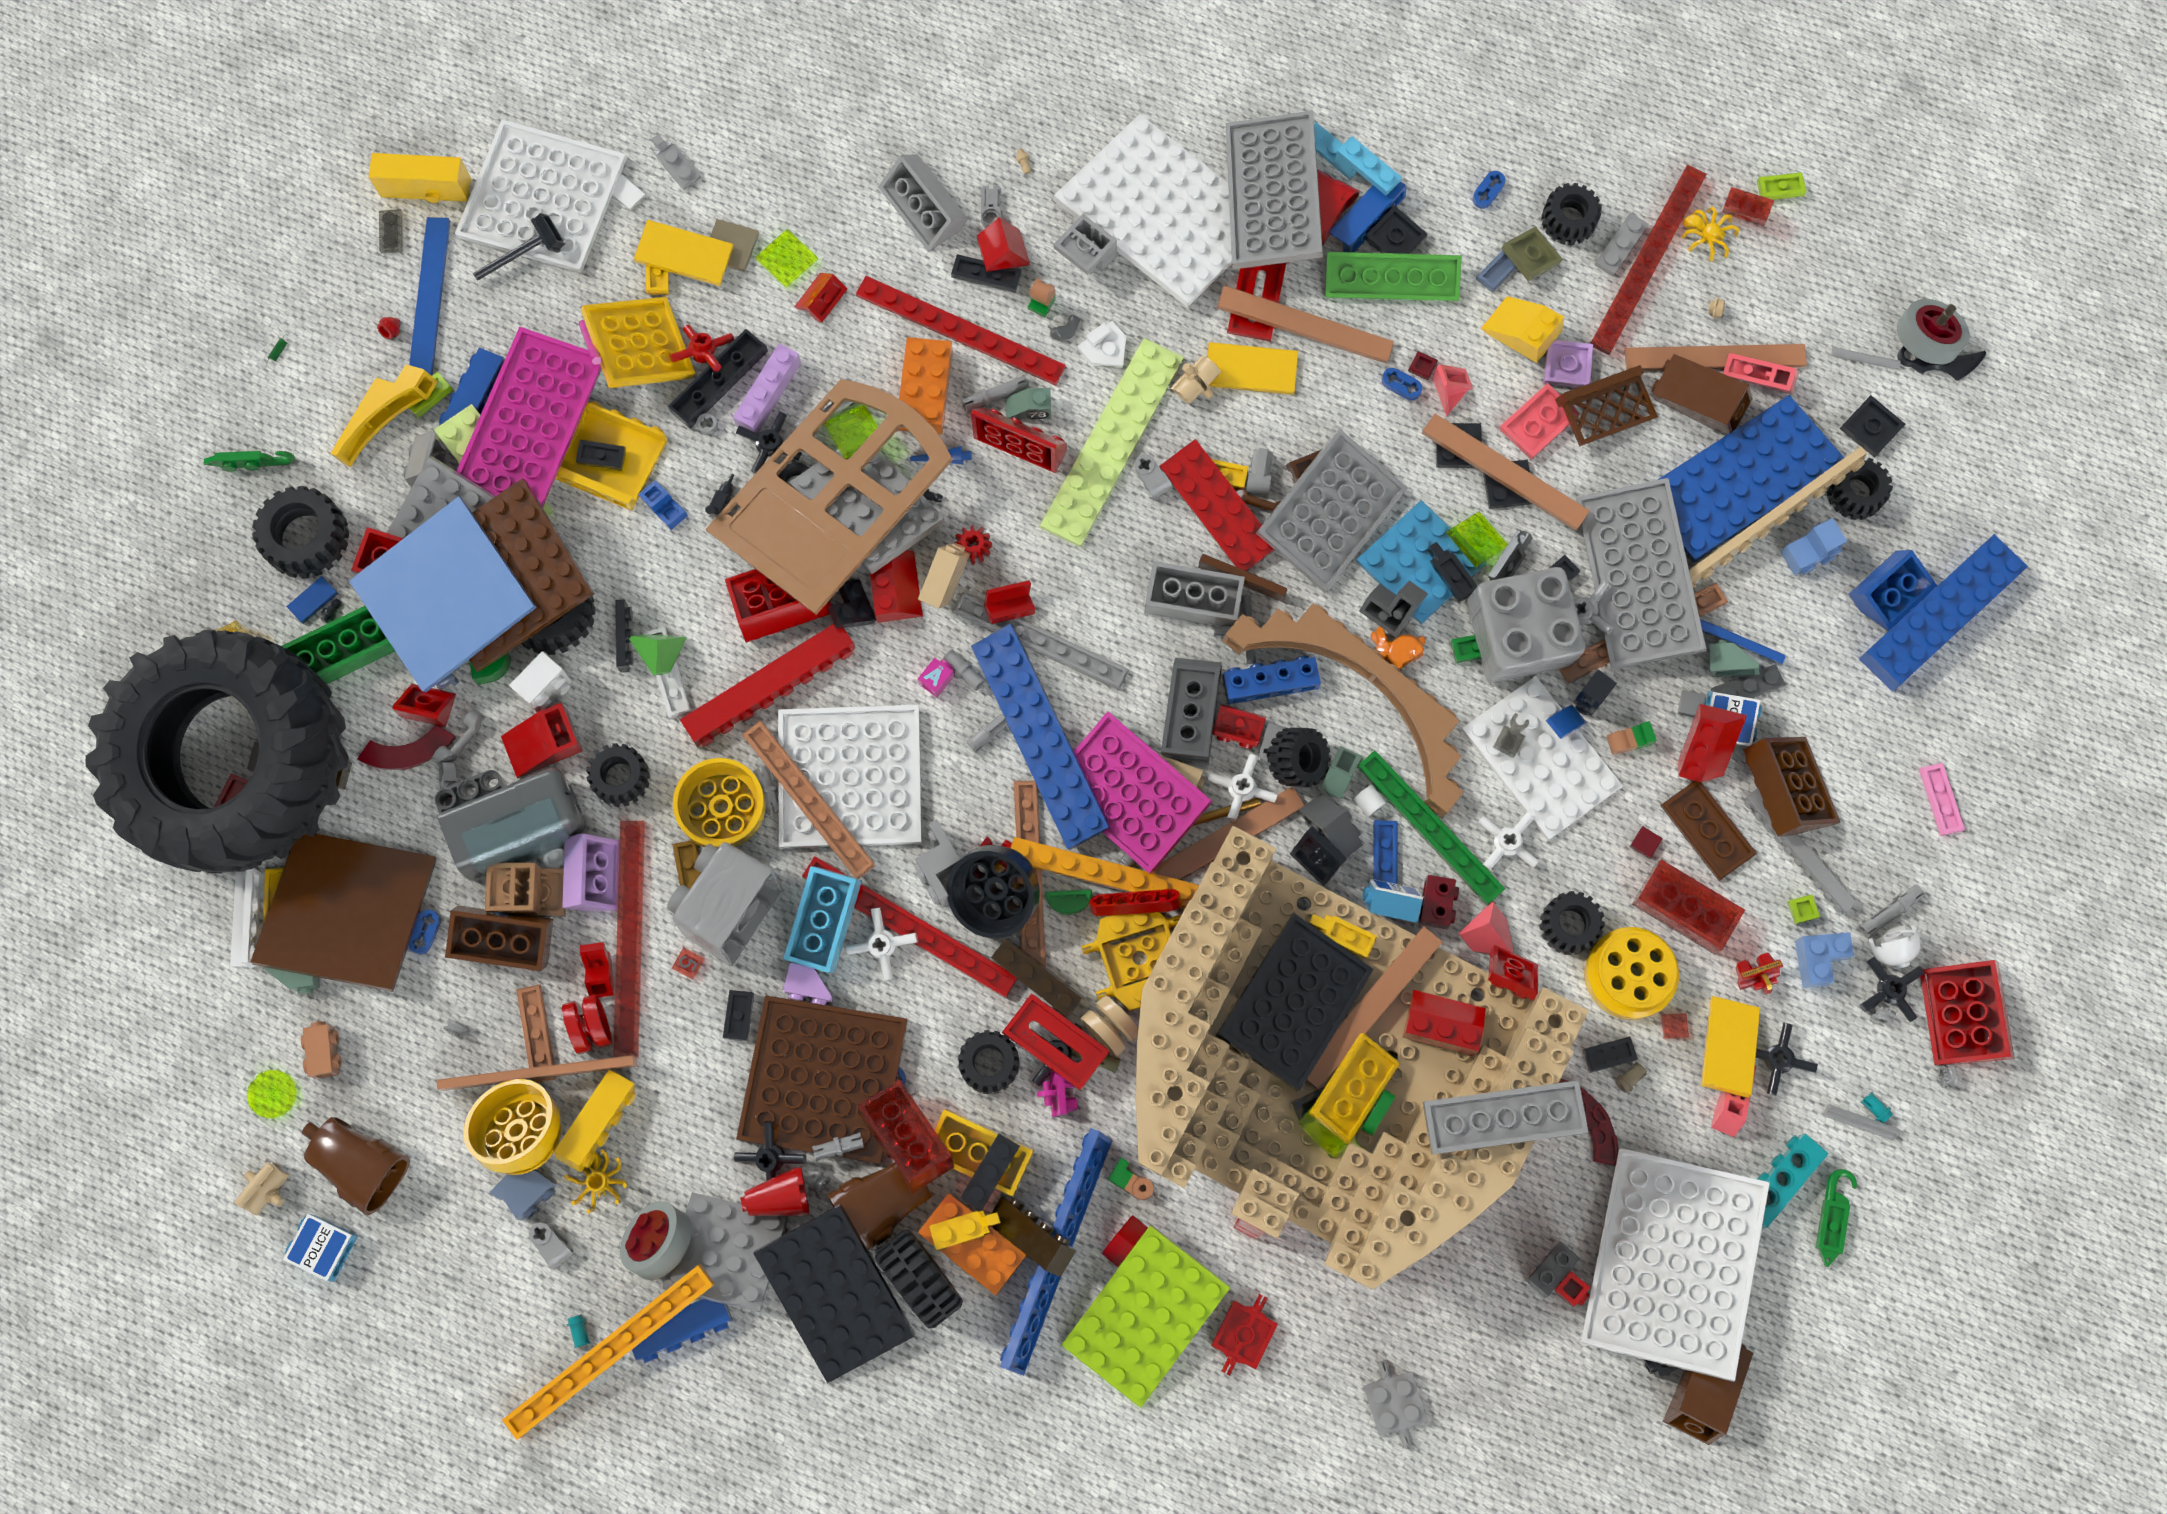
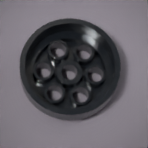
[946,845,1040,938]

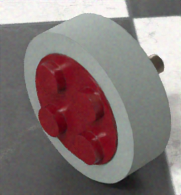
[1897,299,1970,364]
[620,1201,692,1280]

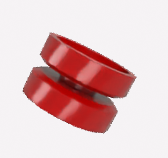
[562,993,613,1055]

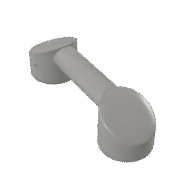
[432,709,482,765]

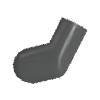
[1050,315,1080,341]

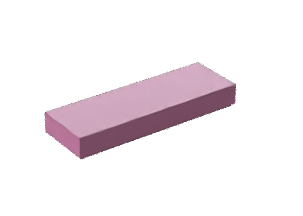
[1919,763,1965,836]

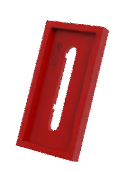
[1227,262,1287,342]
[1002,993,1110,1091]

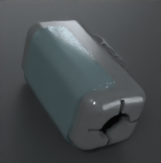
[435,768,586,880]

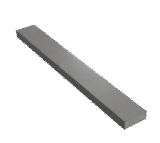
[953,592,1129,691]

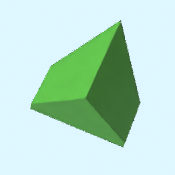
[629,634,687,676]

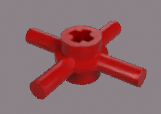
[669,325,734,372]

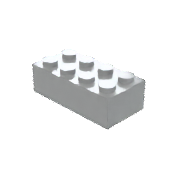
[1145,561,1245,626]

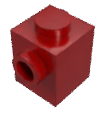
[1554,1271,1591,1307]

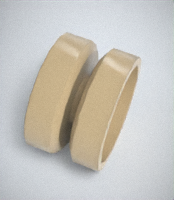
[1080,995,1139,1057]

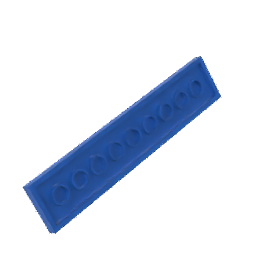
[971,624,1111,850]
[1000,1128,1113,1376]

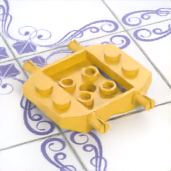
[1081,912,1182,1011]

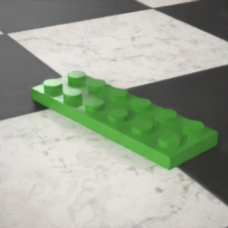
[1325,252,1462,301]

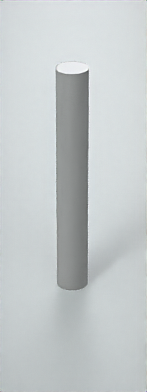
[1831,347,1901,369]

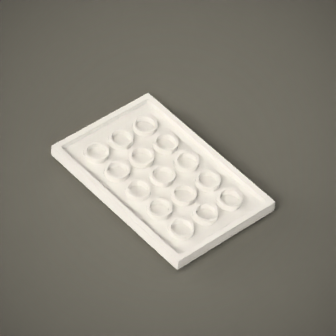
[1461,676,1623,841]

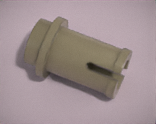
[1616,1062,1647,1093]

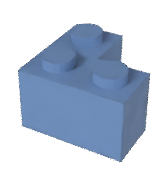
[1780,518,1847,575]
[1795,932,1854,988]

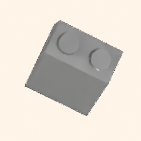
[404,431,447,487]

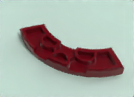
[357,724,456,770]
[1559,1079,1619,1167]

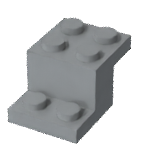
[1054,214,1119,275]
[914,819,960,908]

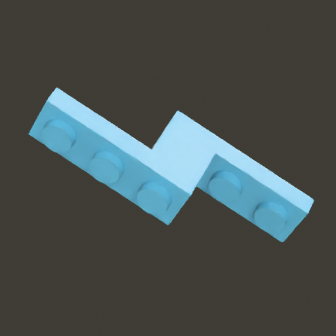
[1314,122,1402,196]

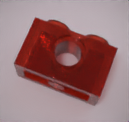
[1721,187,1774,226]

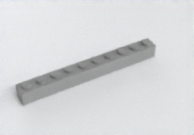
[1744,788,1857,914]

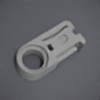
[981,186,1001,228]
[439,762,456,806]

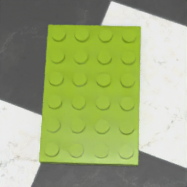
[1061,1224,1231,1408]

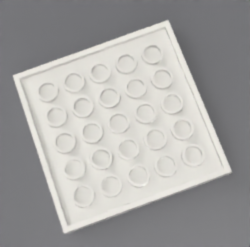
[455,119,627,274]
[778,705,922,849]

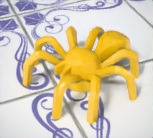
[1681,206,1740,262]
[564,1149,628,1214]

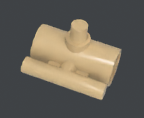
[1170,356,1221,405]
[234,1161,290,1216]

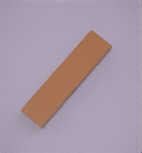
[516,984,557,1083]

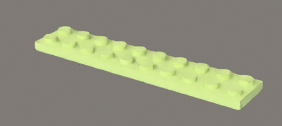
[1040,338,1184,548]

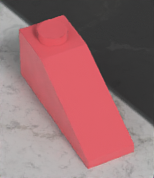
[1723,353,1799,394]
[1711,1065,1756,1137]

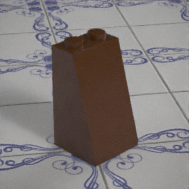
[1652,354,1753,436]
[1662,1344,1754,1445]

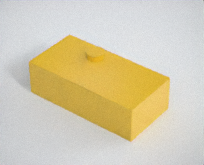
[368,153,471,203]
[923,1109,1035,1197]

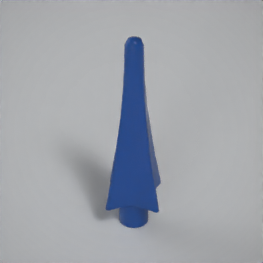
[910,446,972,465]

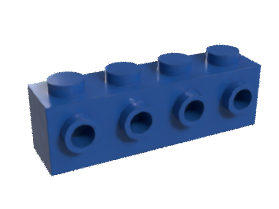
[1222,656,1321,705]

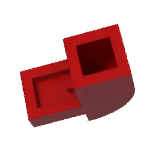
[579,942,614,998]

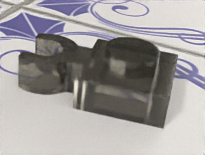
[1493,713,1529,758]

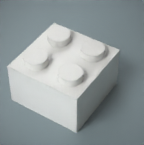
[509,651,572,713]

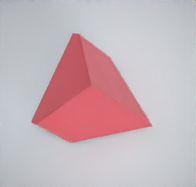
[1433,364,1473,417]
[1458,902,1514,954]

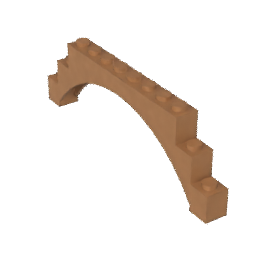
[1222,603,1464,818]

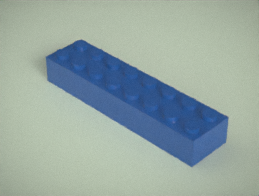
[1859,534,2028,692]

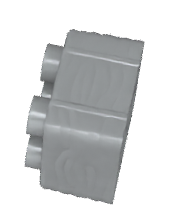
[1466,567,1585,683]
[667,842,783,966]

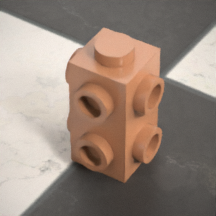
[301,1021,342,1079]

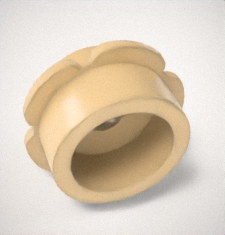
[1709,297,1725,319]

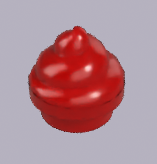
[377,317,400,339]

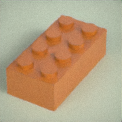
[898,337,953,435]
[918,1193,1027,1296]

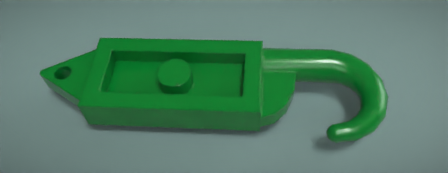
[203,451,296,472]
[1815,1169,1857,1267]

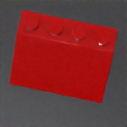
[971,408,1067,474]
[725,569,831,643]
[1920,960,2015,1065]

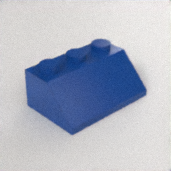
[1848,550,1937,630]

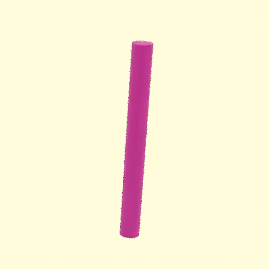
[579,320,602,365]

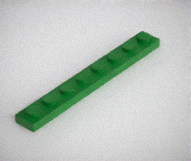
[1357,750,1505,906]

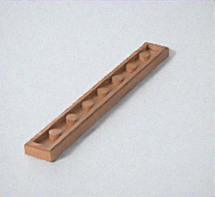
[1217,286,1394,364]
[1624,344,1807,371]
[1422,413,1590,531]
[1559,582,1728,684]
[742,721,875,879]
[1014,780,1046,967]
[1153,786,1305,880]
[1306,927,1442,1090]
[437,1055,638,1091]

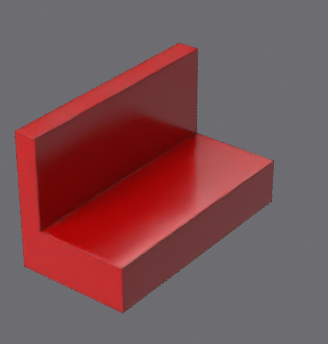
[794,273,848,323]
[984,580,1036,625]

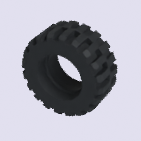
[252,486,349,579]
[521,596,596,655]
[875,1229,963,1329]

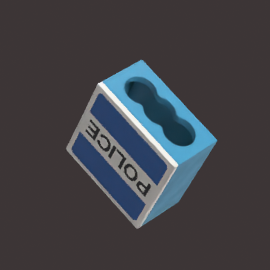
[1705,691,1762,746]
[1362,878,1423,923]
[283,1214,358,1282]

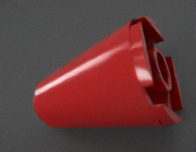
[740,1167,810,1217]

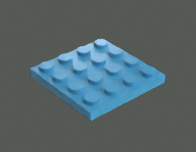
[1356,500,1486,625]

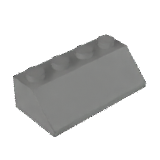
[878,154,968,252]

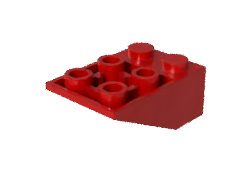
[501,703,583,779]

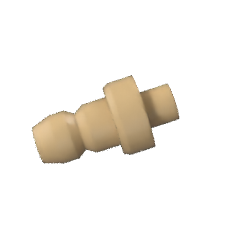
[1016,149,1031,174]

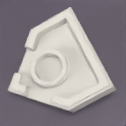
[1077,321,1126,368]

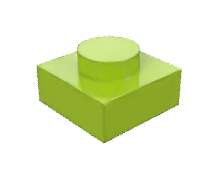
[1787,894,1820,924]

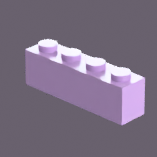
[733,343,801,433]

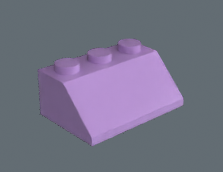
[562,833,621,911]

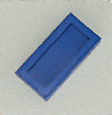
[286,576,339,624]

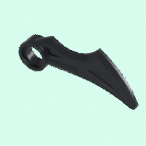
[1897,346,1986,381]

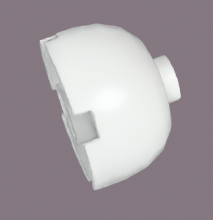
[1868,925,1921,968]

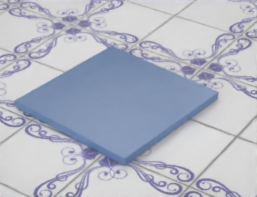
[349,496,537,692]

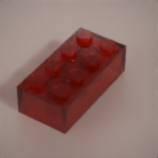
[1632,859,1745,955]
[858,1080,954,1194]

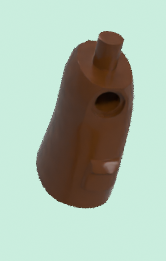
[302,1117,410,1216]
[826,1155,938,1251]

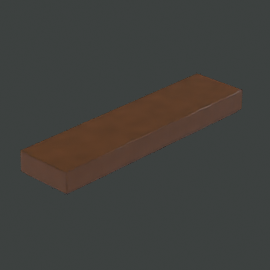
[1198,554,1288,602]

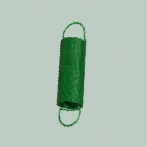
[267,334,288,366]

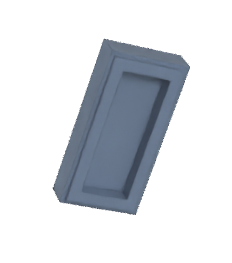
[1476,250,1517,293]

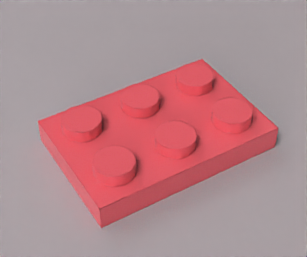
[1499,383,1580,460]

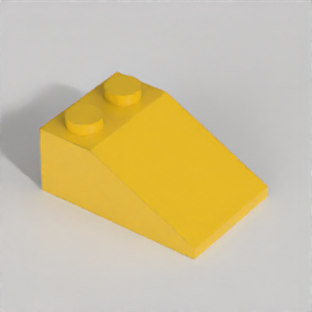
[1481,296,1564,363]

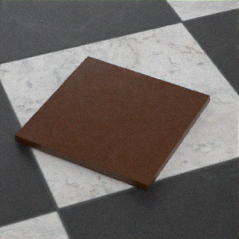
[250,834,436,992]

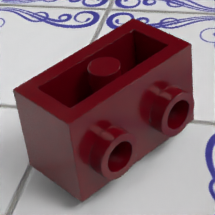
[1419,875,1459,930]

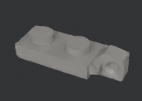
[651,134,701,190]

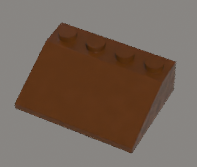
[1743,737,1841,837]

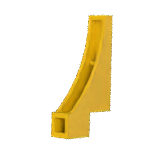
[330,364,438,467]

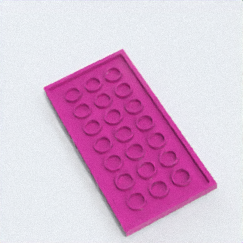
[456,326,602,507]

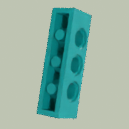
[1757,1133,1829,1229]

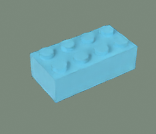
[783,866,862,973]

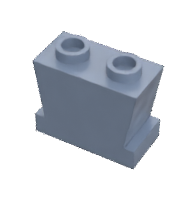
[490,1169,558,1221]

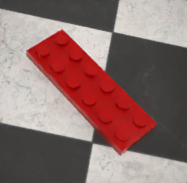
[1159,439,1275,571]

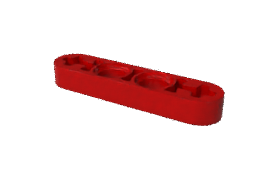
[1089,889,1182,916]

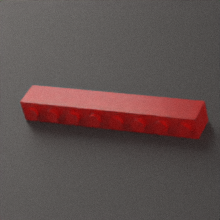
[679,624,856,747]

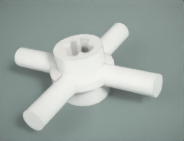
[1208,754,1278,822]
[1478,812,1539,871]
[846,908,918,980]

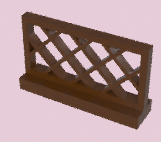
[1555,365,1658,447]

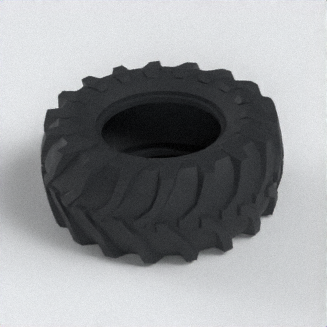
[85,630,349,874]

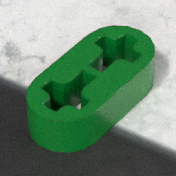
[1362,1089,1396,1136]

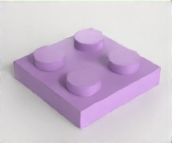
[1543,340,1593,388]

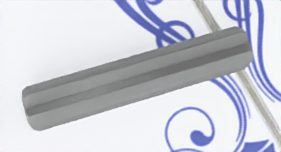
[1824,1104,1898,1140]

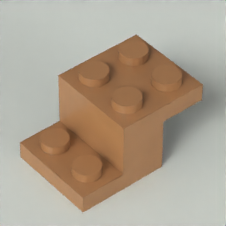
[485,863,566,917]

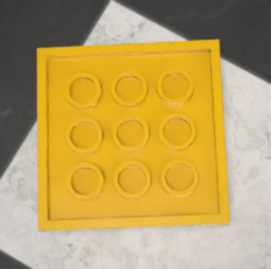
[581,297,695,388]

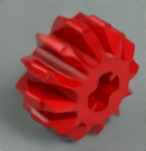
[954,525,992,565]

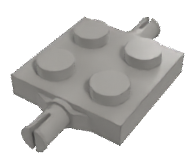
[1364,1360,1427,1448]

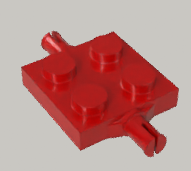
[1211,1294,1278,1376]

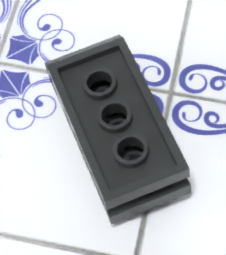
[1161,657,1222,766]

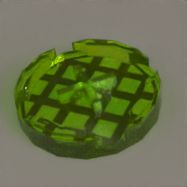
[247,1070,297,1119]

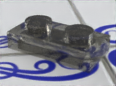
[379,209,403,254]

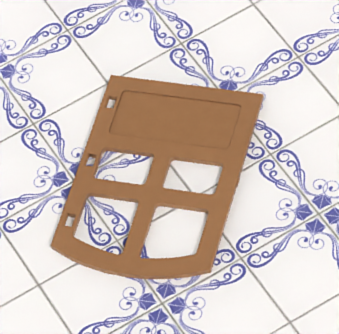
[705,379,953,615]

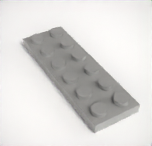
[1423,1080,1589,1155]

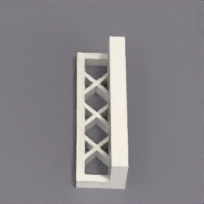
[230,868,262,967]

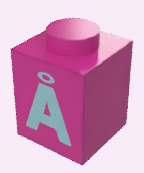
[918,657,954,698]

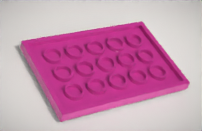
[1074,711,1213,874]

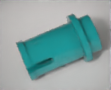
[1860,1092,1893,1123]
[566,1314,590,1348]

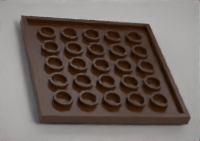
[469,478,595,672]
[736,995,908,1164]

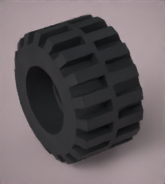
[1541,183,1602,245]
[1827,458,1893,520]
[1267,727,1331,787]
[586,743,650,807]
[1539,891,1605,955]
[958,1030,1020,1094]

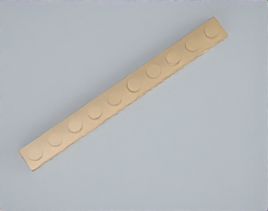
[1689,446,1867,588]

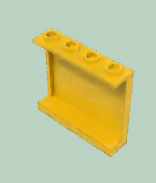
[555,401,668,511]

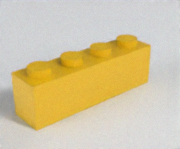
[554,1069,636,1173]

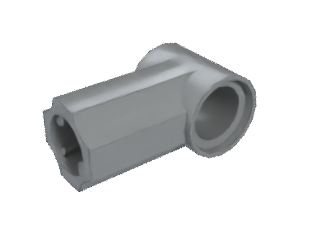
[1246,448,1273,496]

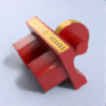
[1736,952,1783,994]

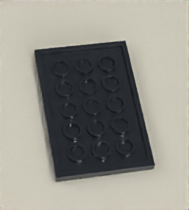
[1216,913,1374,1092]
[753,1204,915,1384]

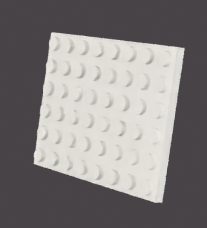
[1053,114,1232,308]
[1581,1148,1770,1382]

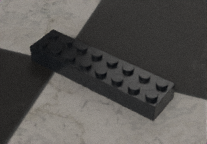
[668,329,768,429]

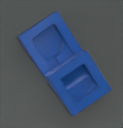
[638,480,688,530]
[1546,705,1587,739]

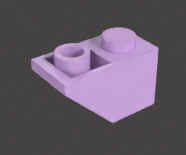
[783,963,834,1005]

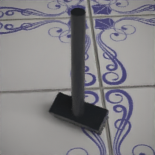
[473,213,565,281]

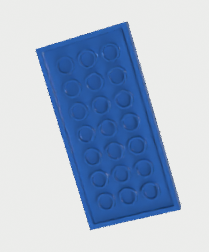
[1658,395,1844,563]

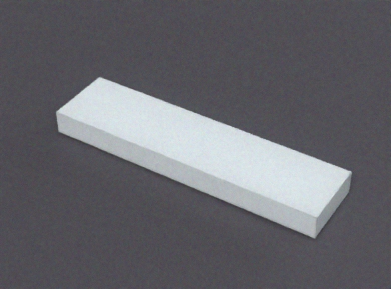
[643,626,692,719]

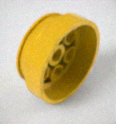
[673,758,766,848]
[1584,927,1679,1020]
[464,1079,561,1175]

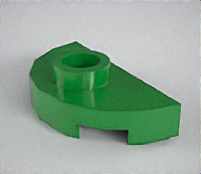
[1045,889,1092,916]

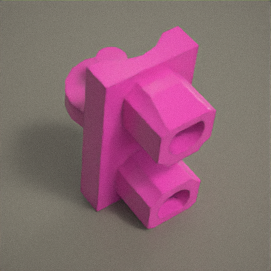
[1037,1072,1077,1117]

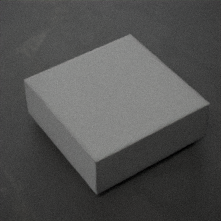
[1677,690,1706,717]

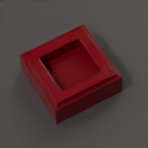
[1408,351,1438,380]
[1629,826,1663,859]

